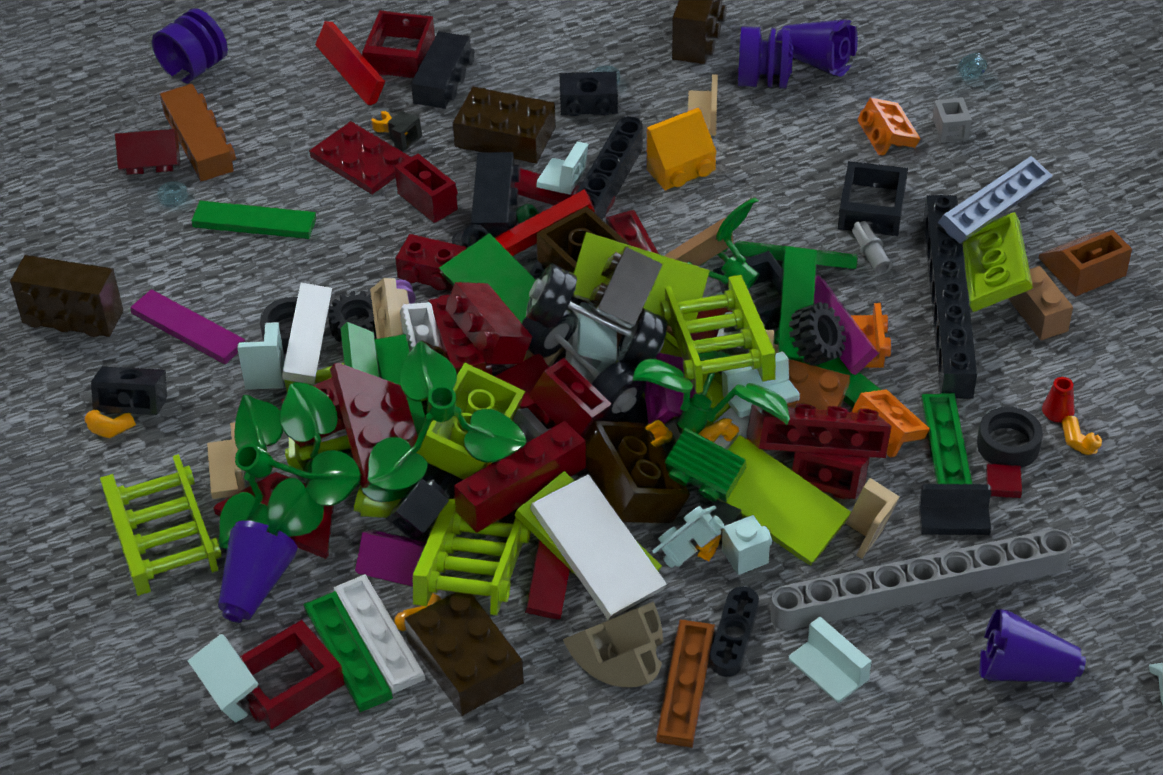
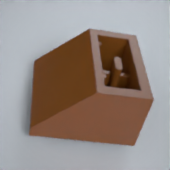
[1039,230,1132,297]

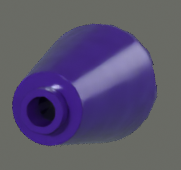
[776,19,858,77]
[218,520,298,623]
[979,609,1086,683]

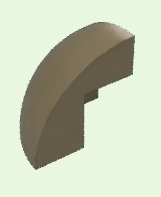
[563,601,663,687]

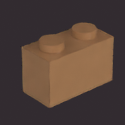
[1009,266,1073,340]

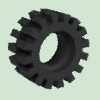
[328,291,377,342]
[789,302,846,366]

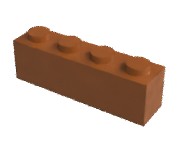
[160,84,236,182]

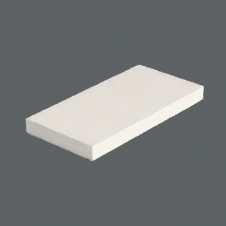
[530,474,667,620]

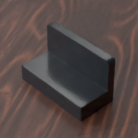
[918,484,991,535]

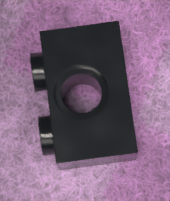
[559,71,618,116]
[91,366,167,415]
[386,479,449,539]

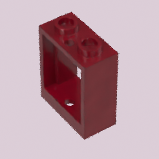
[362,10,435,78]
[240,620,345,730]

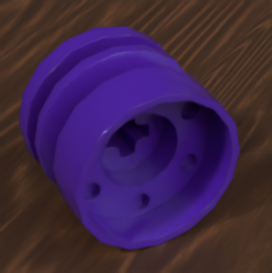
[151,8,228,84]
[738,26,793,89]

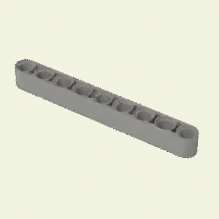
[770,529,1073,630]

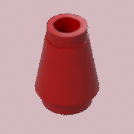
[1042,377,1075,423]

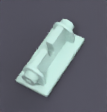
[652,505,724,568]

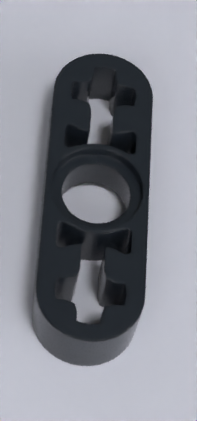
[710,586,759,677]

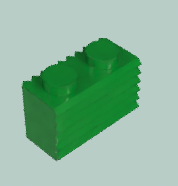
[665,428,746,502]

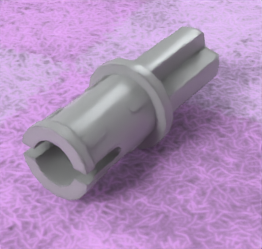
[852,221,893,274]

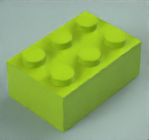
[417,363,525,480]

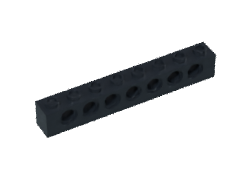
[923,195,977,399]

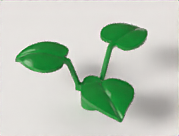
[687,197,759,290]
[368,341,527,491]
[633,351,790,434]
[267,382,410,537]
[218,395,361,549]

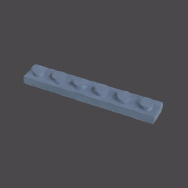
[938,156,1053,244]

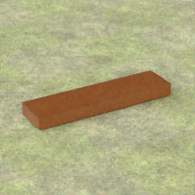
[656,619,715,748]

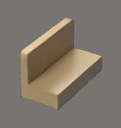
[688,75,718,135]
[370,278,409,339]
[207,422,245,499]
[846,478,900,559]

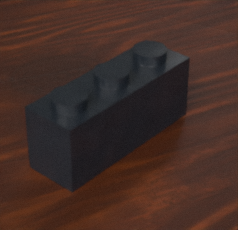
[411,31,475,109]
[471,152,521,238]

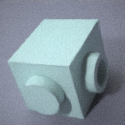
[722,515,772,575]

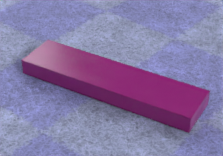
[814,276,879,375]
[130,289,246,365]

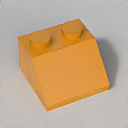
[647,108,716,190]

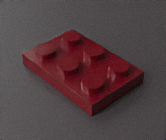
[309,121,411,195]

